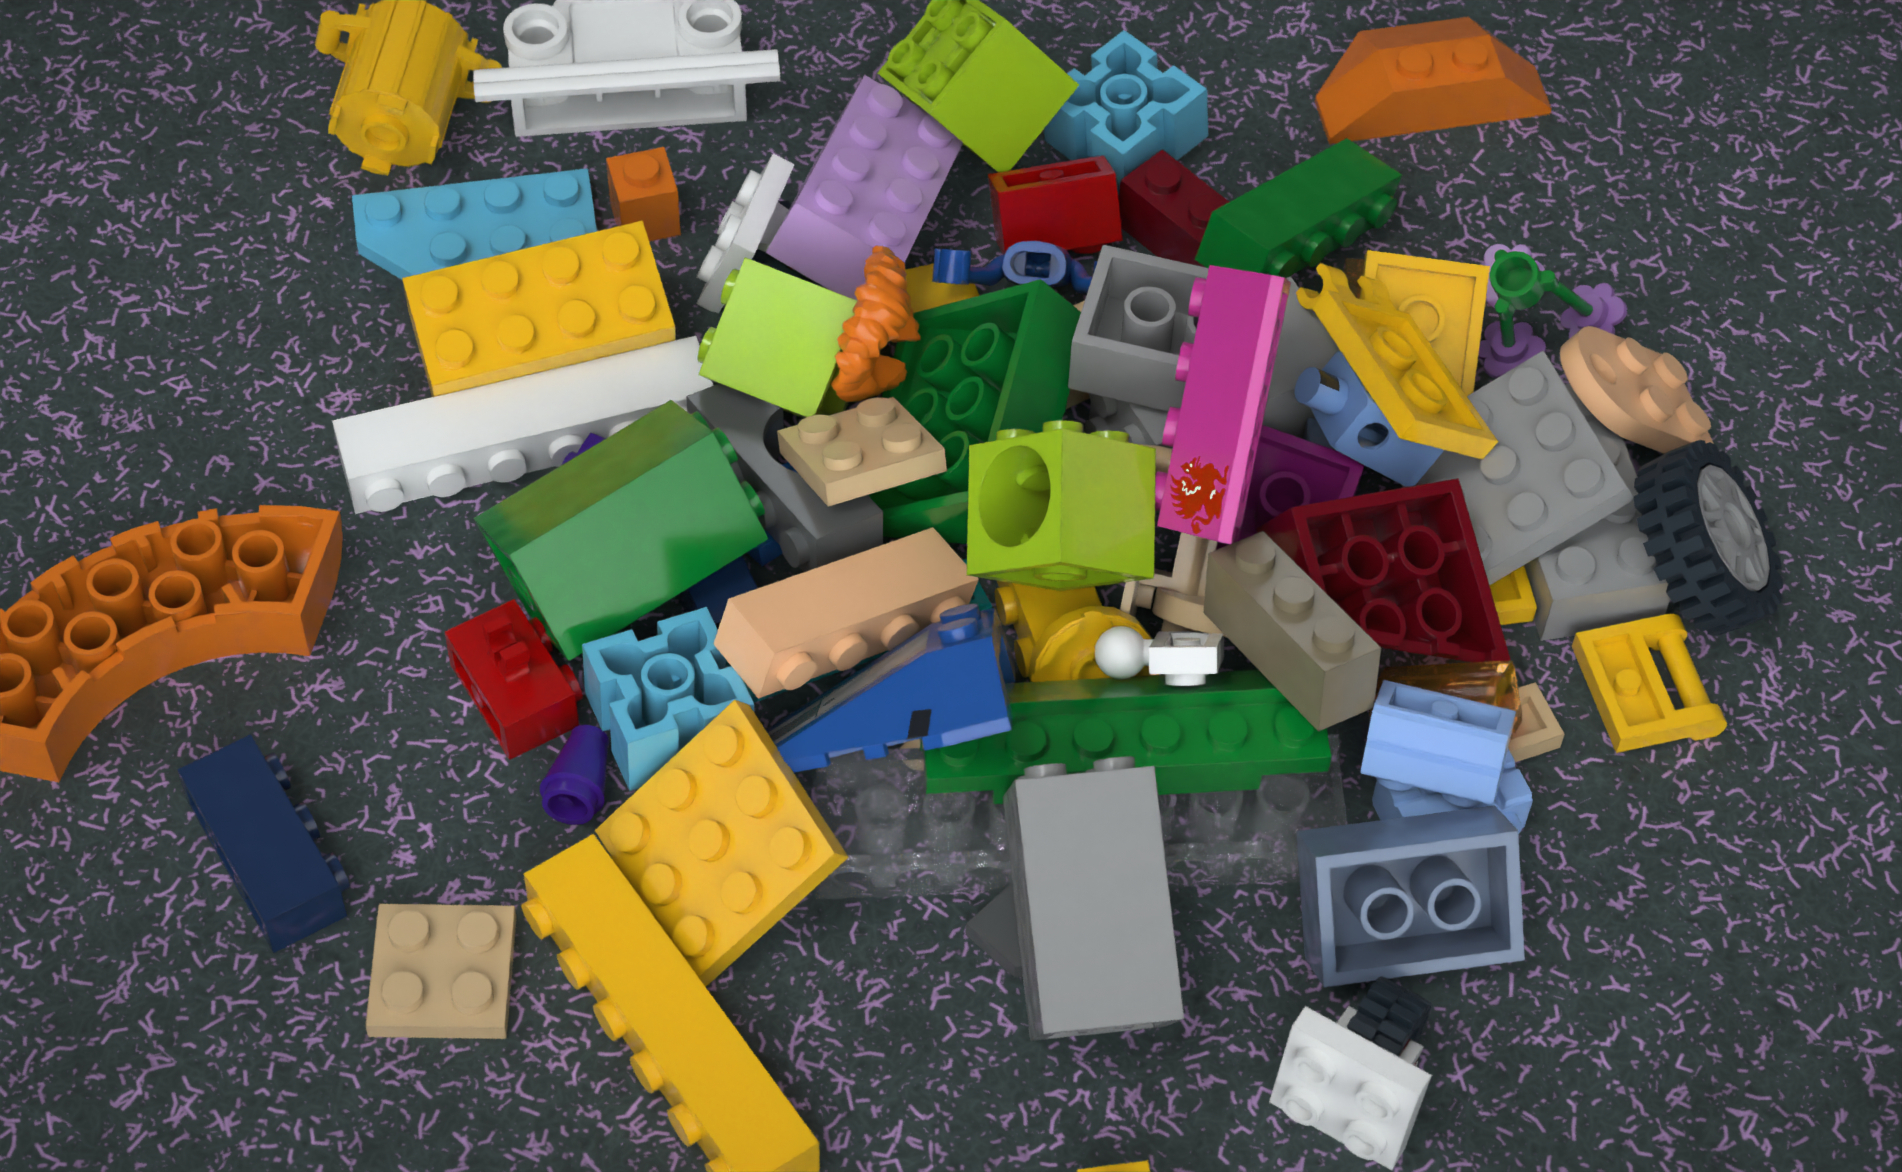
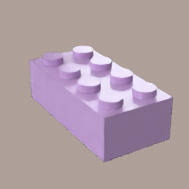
[766,75,963,301]

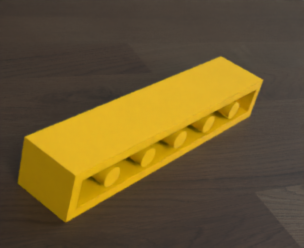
[521,834,820,1172]

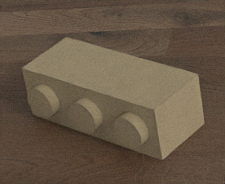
[1203,531,1381,731]

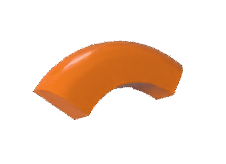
[0,505,343,782]

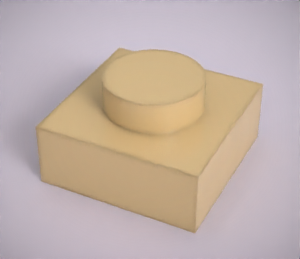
[1477,682,1565,762]

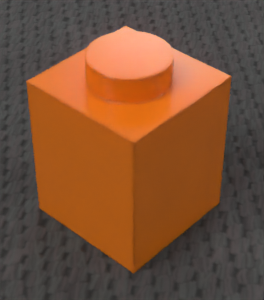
[606,147,681,241]

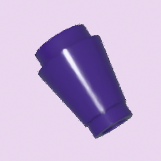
[539,725,609,825]

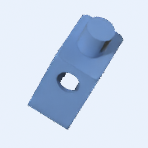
[1294,350,1444,487]

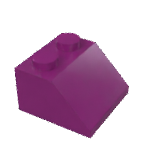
[1216,425,1365,550]

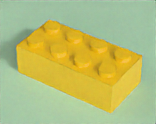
[402,220,676,397]

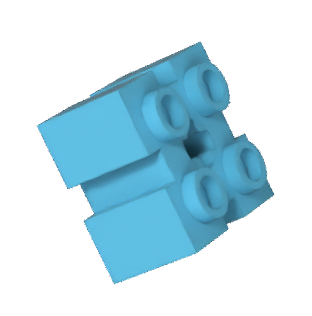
[1044,30,1208,196]
[582,607,754,791]

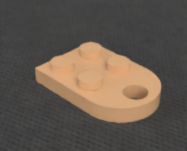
[1560,326,1714,454]

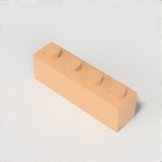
[713,527,979,699]

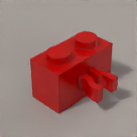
[988,155,1123,254]
[445,599,583,760]

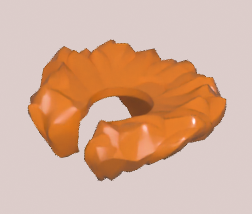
[830,246,921,402]

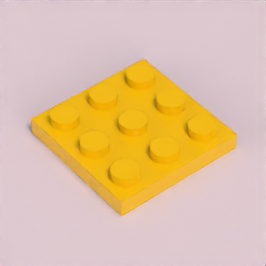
[595,700,849,986]

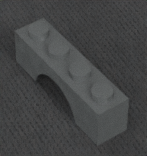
[686,384,883,572]

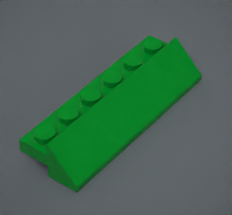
[919,670,1332,804]

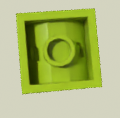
[878,0,1079,173]
[697,257,857,418]
[967,421,1156,591]

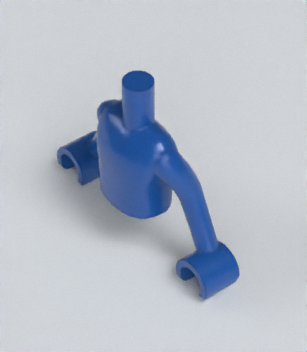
[932,241,1098,293]

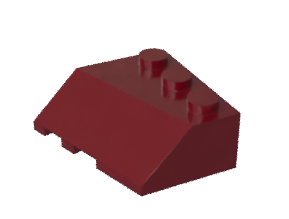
[1256,478,1512,668]

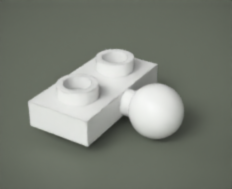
[1094,626,1224,686]

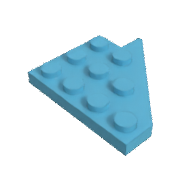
[352,168,597,280]

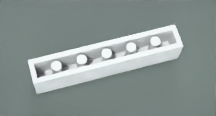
[332,336,714,514]

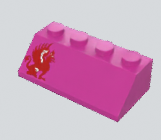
[1155,265,1291,544]

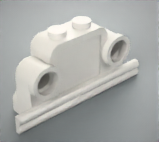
[473,0,780,137]

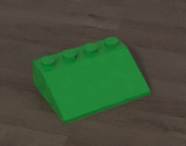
[868,279,1081,544]

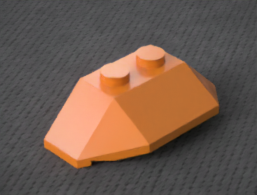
[1315,17,1552,144]

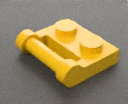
[1572,614,1727,753]

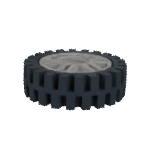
[1634,440,1783,636]

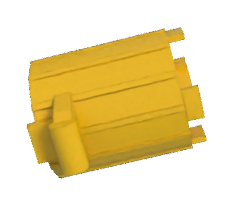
[315,0,502,176]

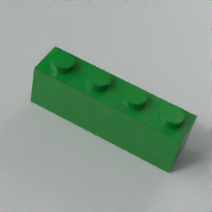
[1195,138,1402,278]

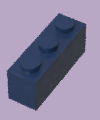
[177,734,350,953]

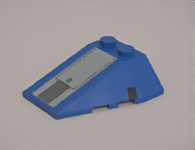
[766,604,1016,772]

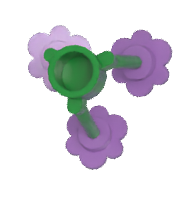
[1478,244,1627,379]

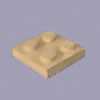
[777,397,947,507]
[366,904,517,1039]

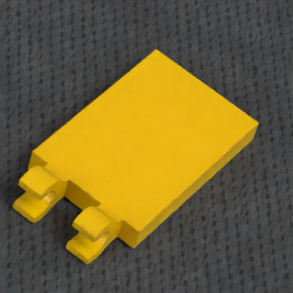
[1296,263,1498,460]

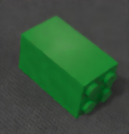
[473,400,768,661]

